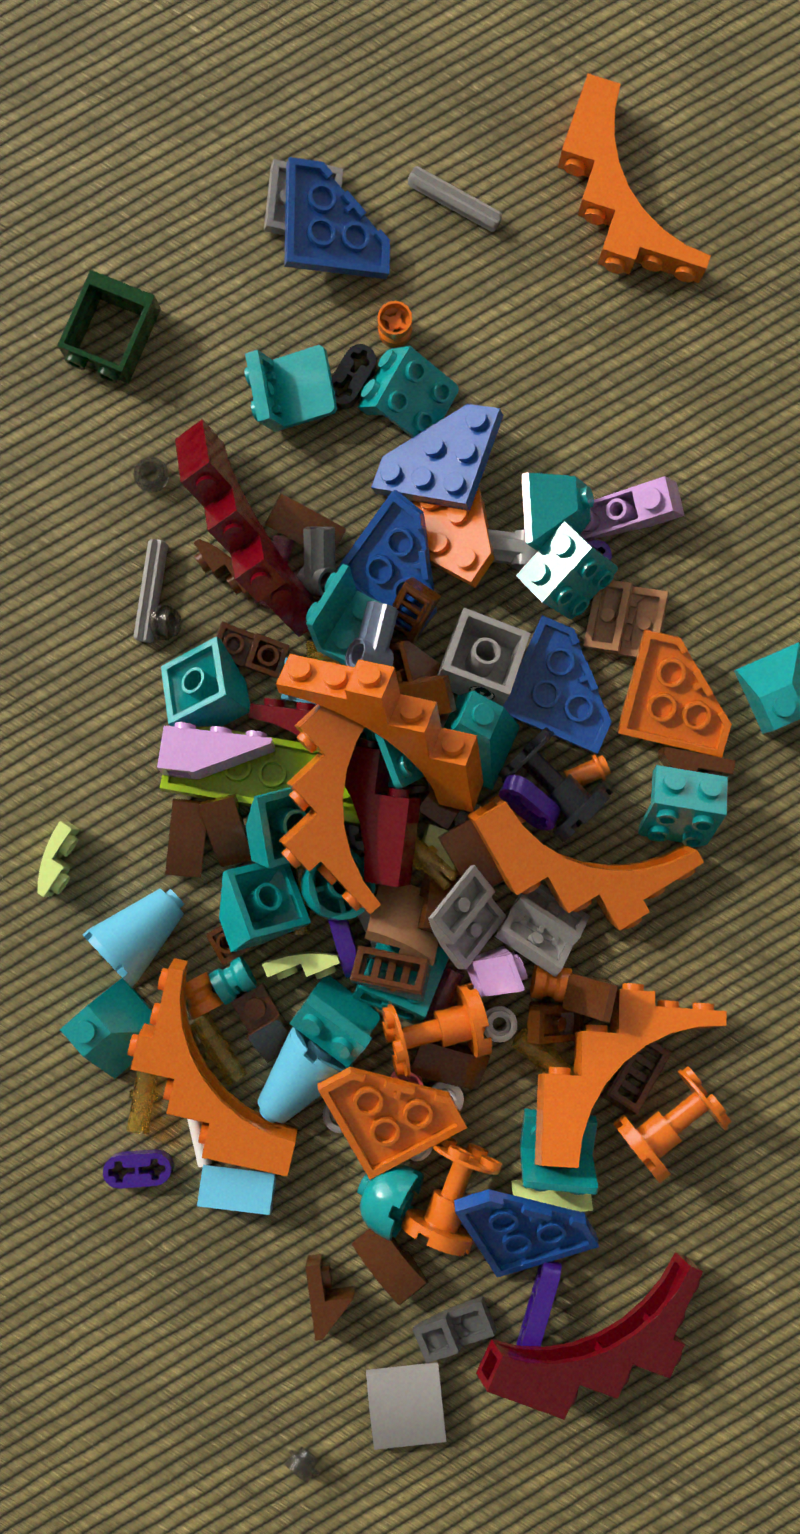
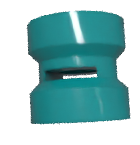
[209,956,258,1005]

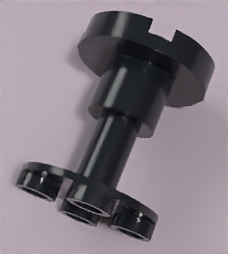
[498,727,614,842]

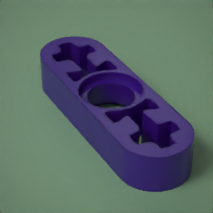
[516,1261,562,1347]

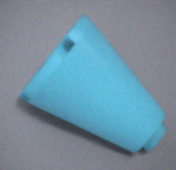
[82,889,184,987]
[257,1027,353,1123]

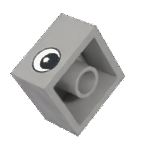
[437,608,531,706]

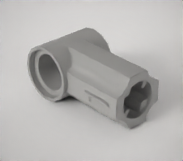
[488,529,538,570]

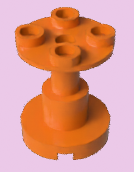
[382,983,492,1077]
[613,1066,732,1184]
[401,1137,502,1256]

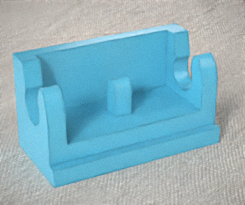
[197,1165,276,1215]

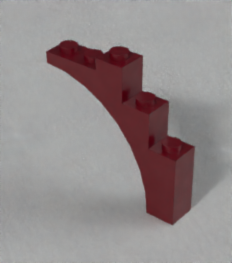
[175,419,317,637]
[249,698,421,887]
[476,1252,703,1420]

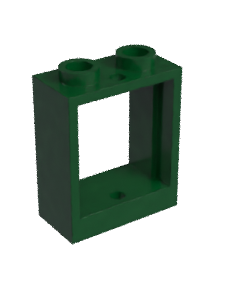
[57,269,161,384]

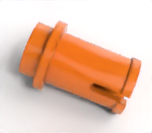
[563,754,611,786]

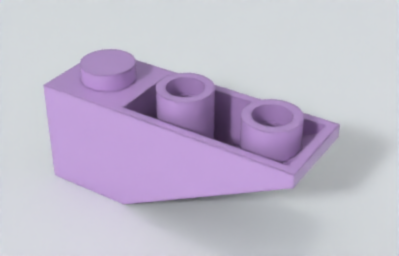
[580,476,685,541]
[157,722,275,780]
[467,946,528,997]

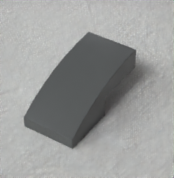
[412,1296,497,1363]

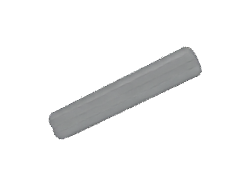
[408,166,502,232]
[134,539,168,643]

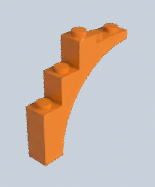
[558,73,711,283]
[276,654,484,812]
[279,705,381,914]
[467,797,704,931]
[127,958,298,1177]
[535,983,727,1168]

